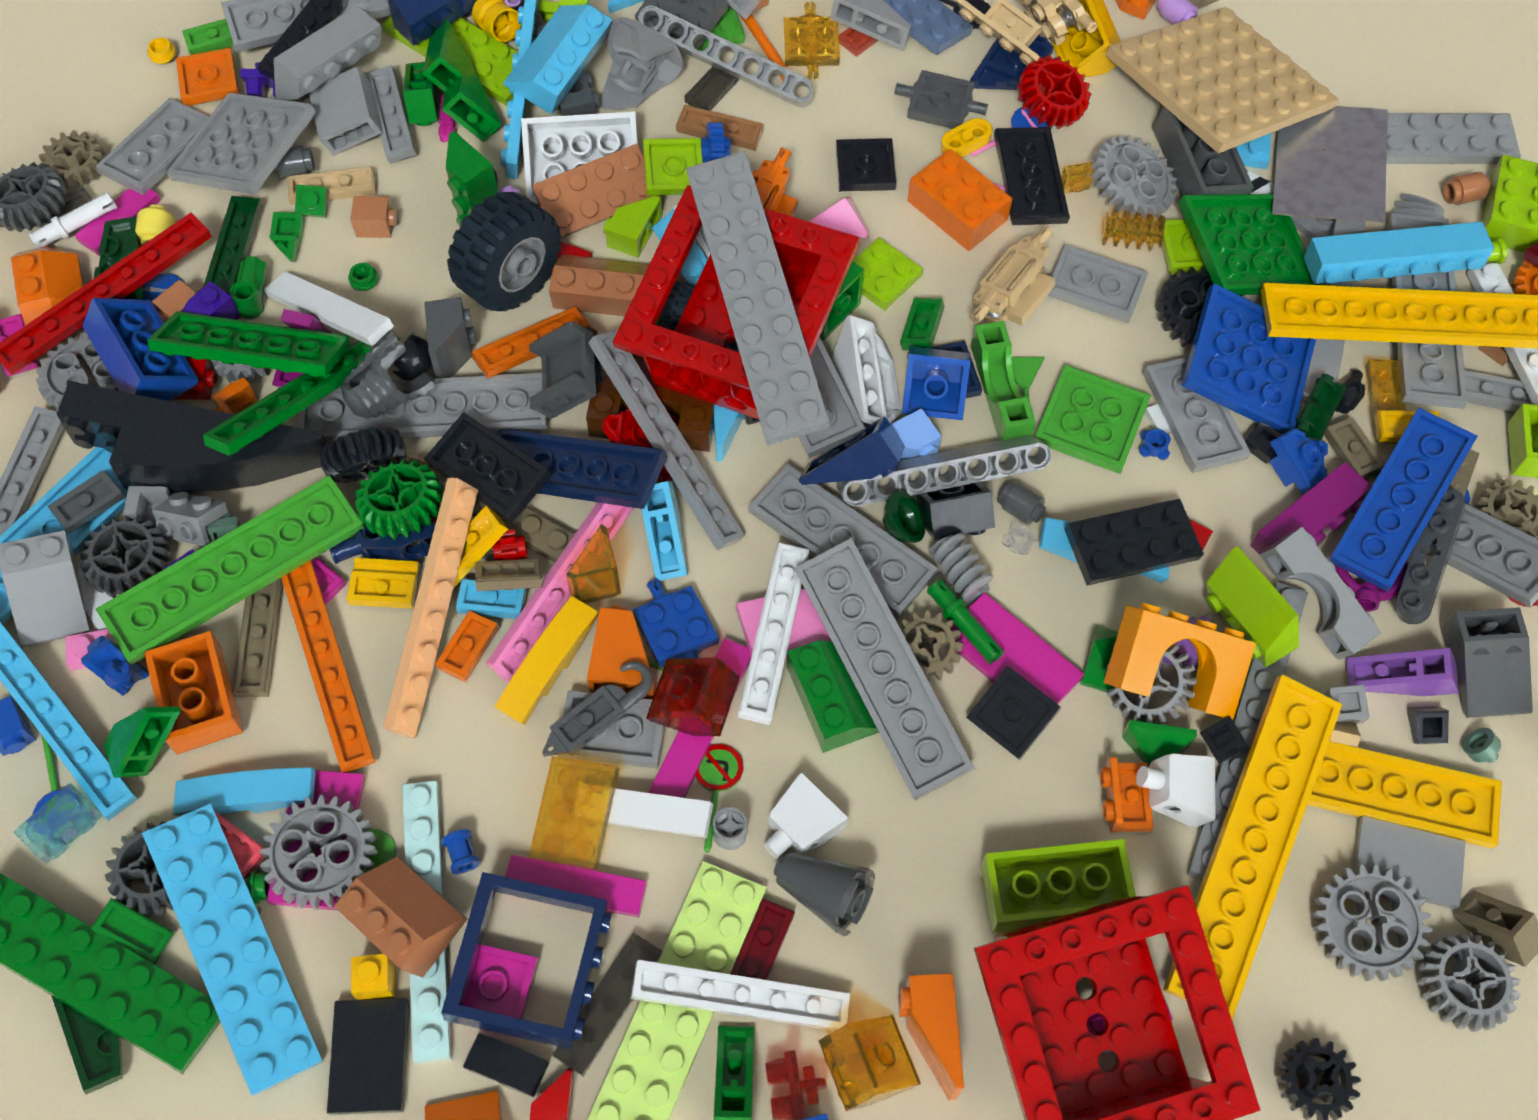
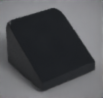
[1407,706,1449,744]

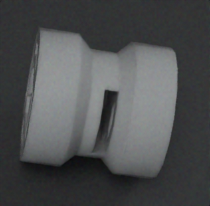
[713,807,747,850]

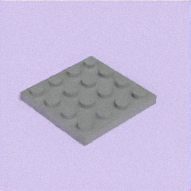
[166,93,316,195]

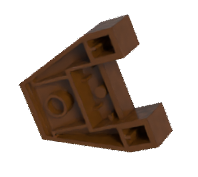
[586,353,714,452]

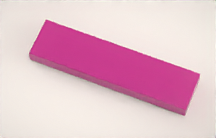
[505,855,647,918]

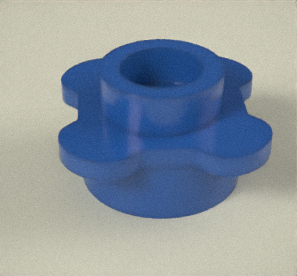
[1139,429,1171,460]

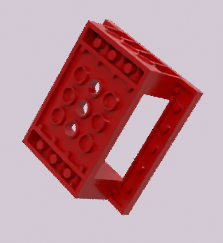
[612,185,860,419]
[974,885,1261,1120]

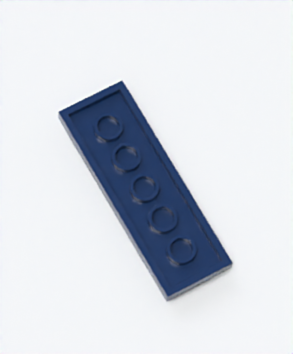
[497,428,667,509]

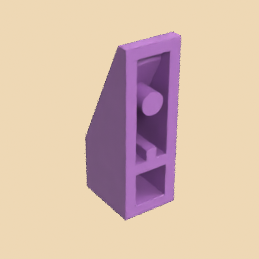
[1347,648,1459,696]

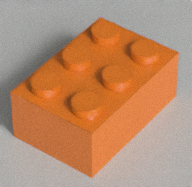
[907,149,1013,252]
[144,631,243,755]

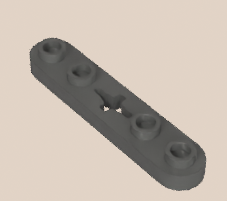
[1396,488,1465,624]

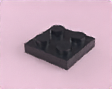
[836,138,896,192]
[966,666,1061,760]

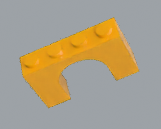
[1104,602,1256,720]

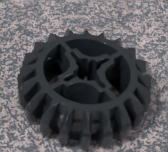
[319,426,407,483]

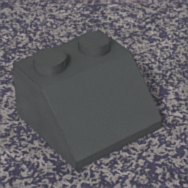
[424,297,476,378]

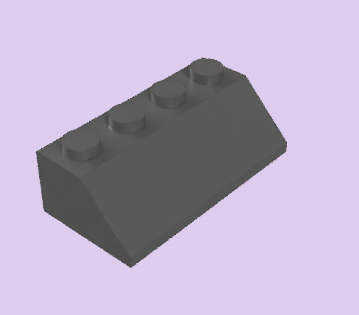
[1152,106,1254,196]

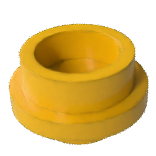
[147,37,176,64]

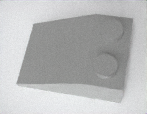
[0,530,91,648]

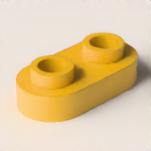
[941,118,992,157]

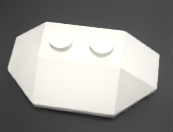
[832,315,901,424]

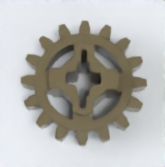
[39,130,105,188]
[1475,478,1538,537]
[901,610,963,682]

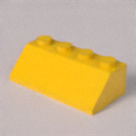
[1051,0,1121,77]

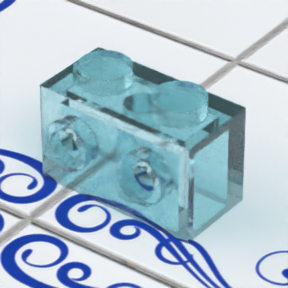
[13,783,102,864]

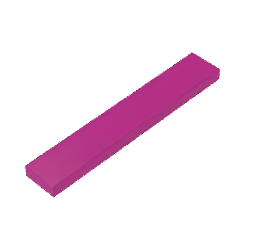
[648,638,751,798]

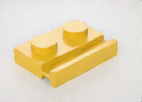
[346,558,420,609]

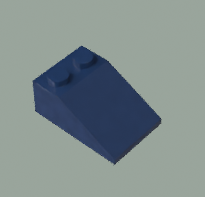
[798,416,905,485]

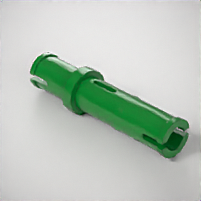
[927,579,1005,665]

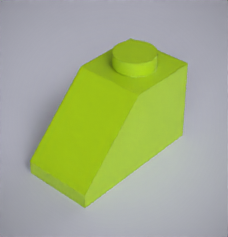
[603,196,662,258]

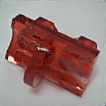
[765,1050,827,1120]

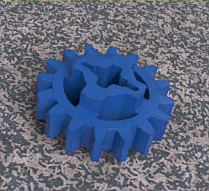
[701,122,731,163]

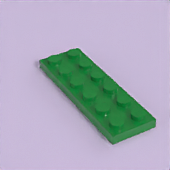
[147,311,350,377]

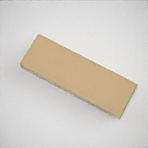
[287,166,376,205]

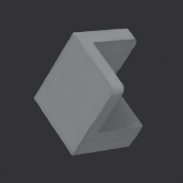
[123,486,172,524]
[1324,684,1370,724]

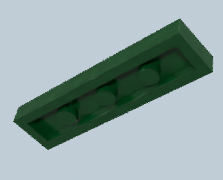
[203,196,262,296]

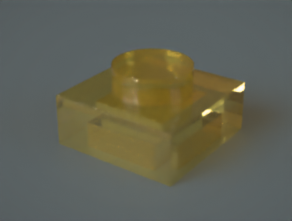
[1061,162,1094,193]

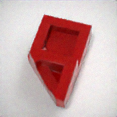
[530,1068,573,1120]

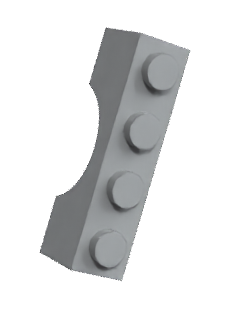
[1260,527,1381,660]

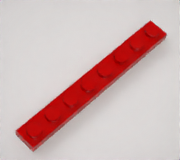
[0,212,212,376]

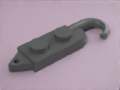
[542,661,653,757]

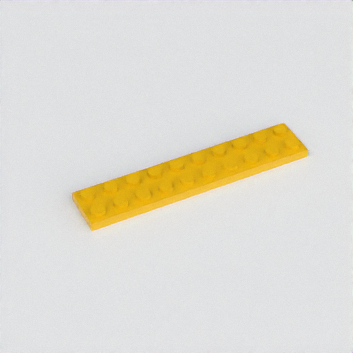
[1261,283,1538,349]
[1163,674,1342,1020]

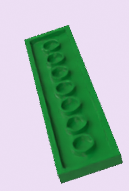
[0,873,221,1075]

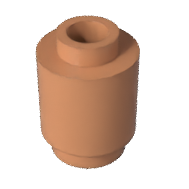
[1443,171,1490,205]

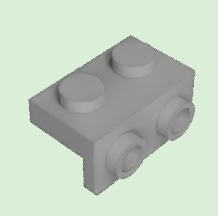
[152,492,229,546]

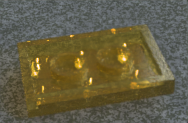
[528,756,620,870]

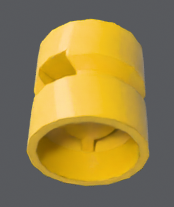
[472,0,521,42]

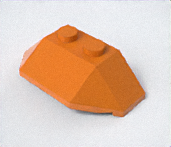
[11,245,84,342]

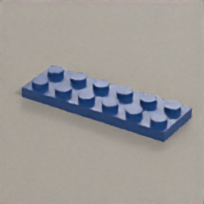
[1329,407,1478,592]

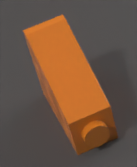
[587,606,655,700]

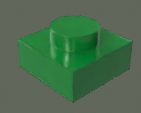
[295,185,328,218]

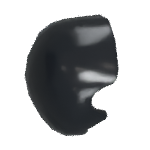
[393,332,432,380]

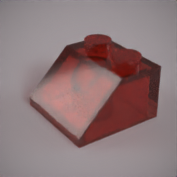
[646,657,740,737]

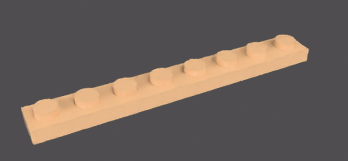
[383,478,478,738]

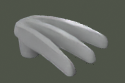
[1392,194,1444,218]

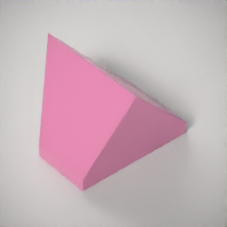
[810,197,870,238]

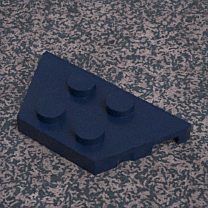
[970,34,1054,90]

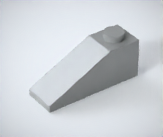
[830,0,911,50]

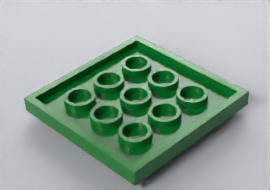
[1178,194,1322,295]

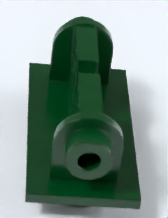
[1295,374,1347,440]

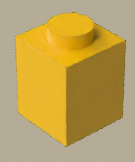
[351,954,396,1000]

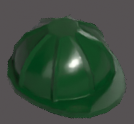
[882,491,925,543]

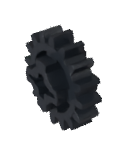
[1276,1038,1361,1120]

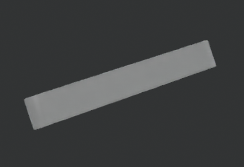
[638,5,814,107]
[836,435,1052,506]

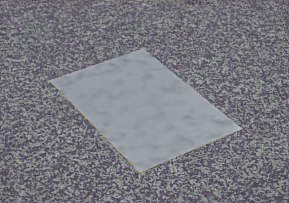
[1272,106,1388,223]

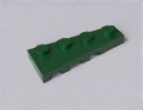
[93,217,145,300]
[52,996,123,1094]

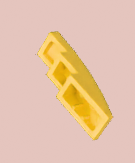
[494,596,599,724]

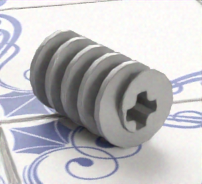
[928,533,993,604]

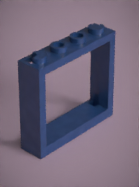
[441,872,613,1050]

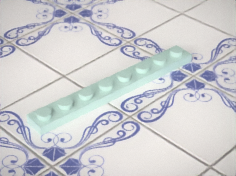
[402,780,452,1064]

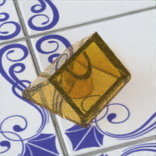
[566,524,621,604]

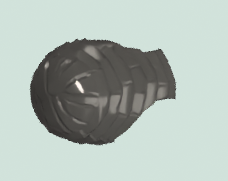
[341,332,436,418]

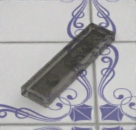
[552,932,663,1077]

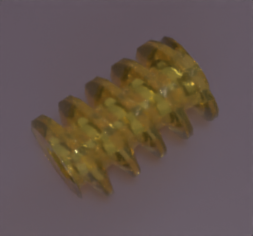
[1101,209,1165,251]

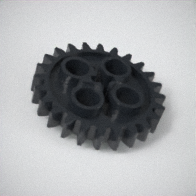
[1156,267,1243,348]

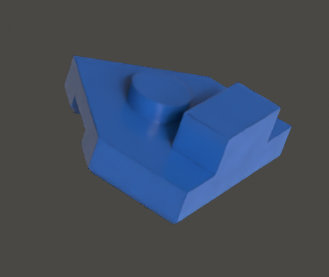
[1269,428,1328,496]

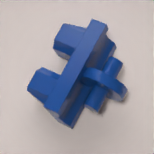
[81,636,149,696]

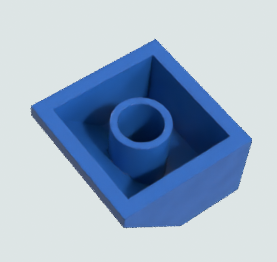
[902,346,971,420]

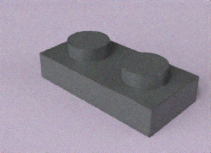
[48,470,125,534]

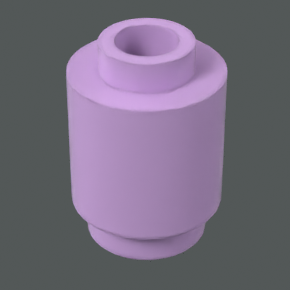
[1157,0,1198,25]

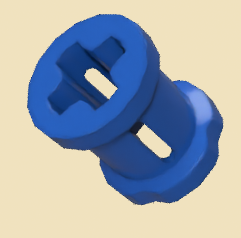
[441,829,481,875]

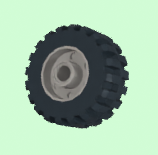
[447,192,561,312]

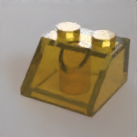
[818,1015,921,1111]

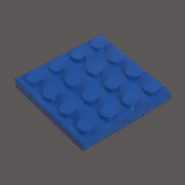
[1181,283,1316,435]

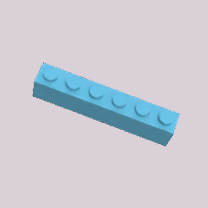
[1304,222,1494,284]

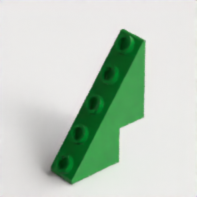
[422,19,502,142]

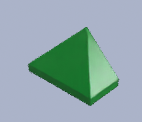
[1080,625,1118,692]
[1122,720,1197,767]

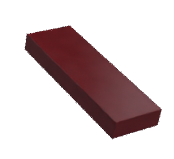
[730,898,795,980]

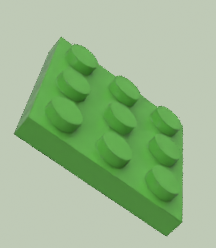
[1035,365,1151,474]

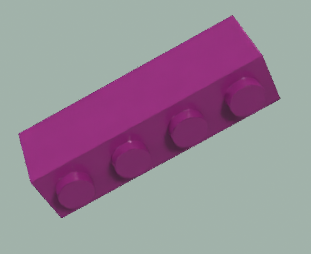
[1250,462,1372,555]

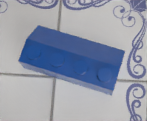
[82,298,199,401]

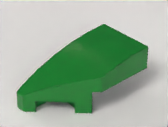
[269,212,305,262]

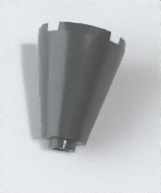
[774,852,875,936]

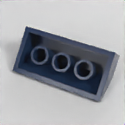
[388,0,476,46]

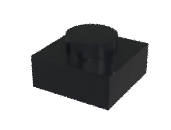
[1245,422,1281,464]
[1200,716,1249,764]

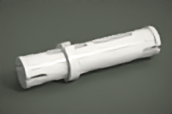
[28,191,118,248]

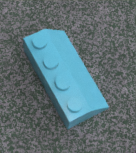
[503,4,613,115]

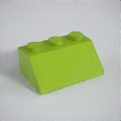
[1205,546,1299,667]

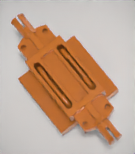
[752,147,798,216]

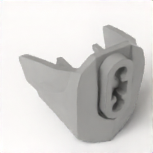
[601,17,684,110]

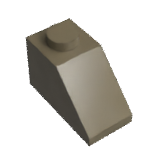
[1453,891,1538,967]

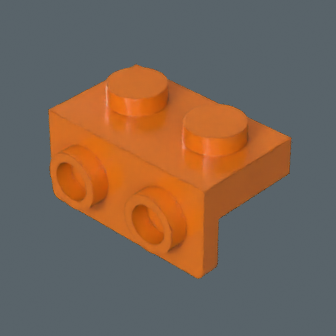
[1100,757,1154,832]

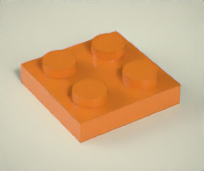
[176,48,239,106]

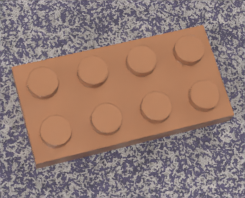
[531,143,660,238]

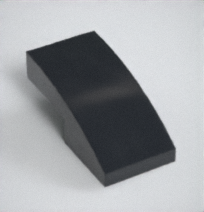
[463,1033,549,1098]

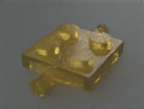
[783,2,840,80]

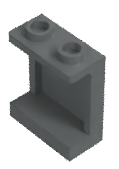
[529,321,596,419]

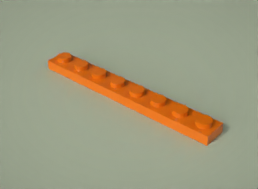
[281,560,376,773]

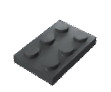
[634,0,729,49]

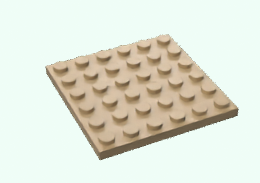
[1106,7,1339,154]

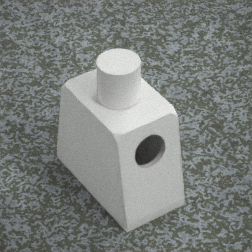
[1136,754,1216,828]
[763,773,848,859]

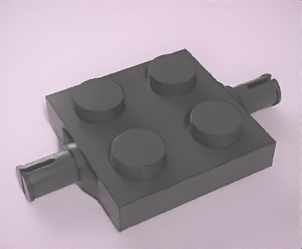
[894,70,988,129]

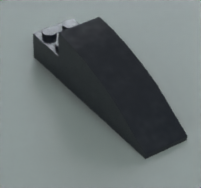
[57,381,327,493]

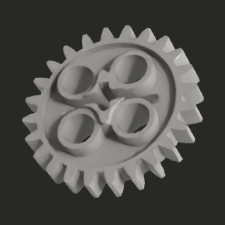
[1090,135,1178,221]
[36,333,119,411]
[259,795,377,910]
[1312,864,1432,981]

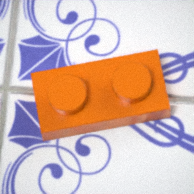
[435,610,499,683]

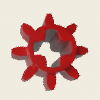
[492,529,528,561]

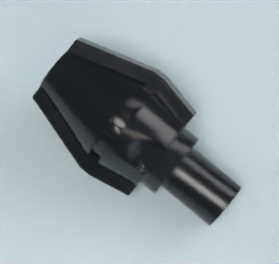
[1335,370,1365,414]

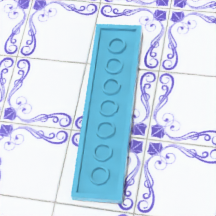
[142,803,323,1097]

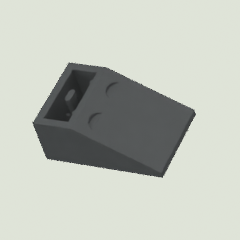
[1442,607,1533,718]

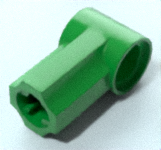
[230,256,268,319]

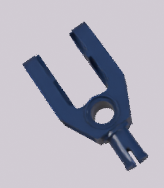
[329,484,445,564]

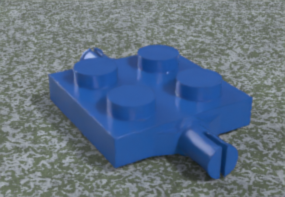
[632,579,719,677]

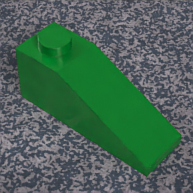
[403,62,438,126]
[103,706,180,778]
[714,1026,754,1120]

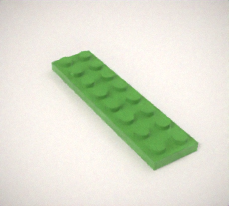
[95,475,364,665]

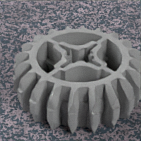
[1106,643,1197,724]
[1418,933,1521,1032]

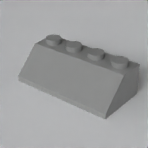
[274,6,381,101]

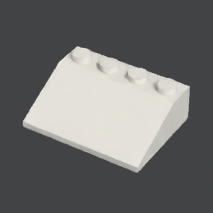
[521,112,638,205]

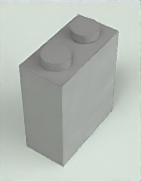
[309,66,383,155]

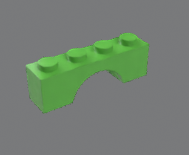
[970,321,1036,441]

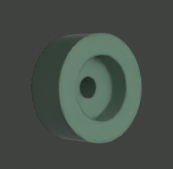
[1462,728,1501,763]

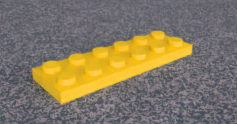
[1307,741,1502,849]

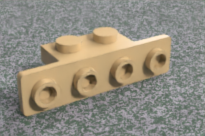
[956,0,1043,66]

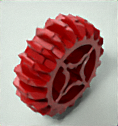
[1016,55,1092,130]

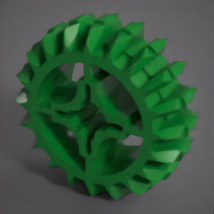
[355,458,443,540]

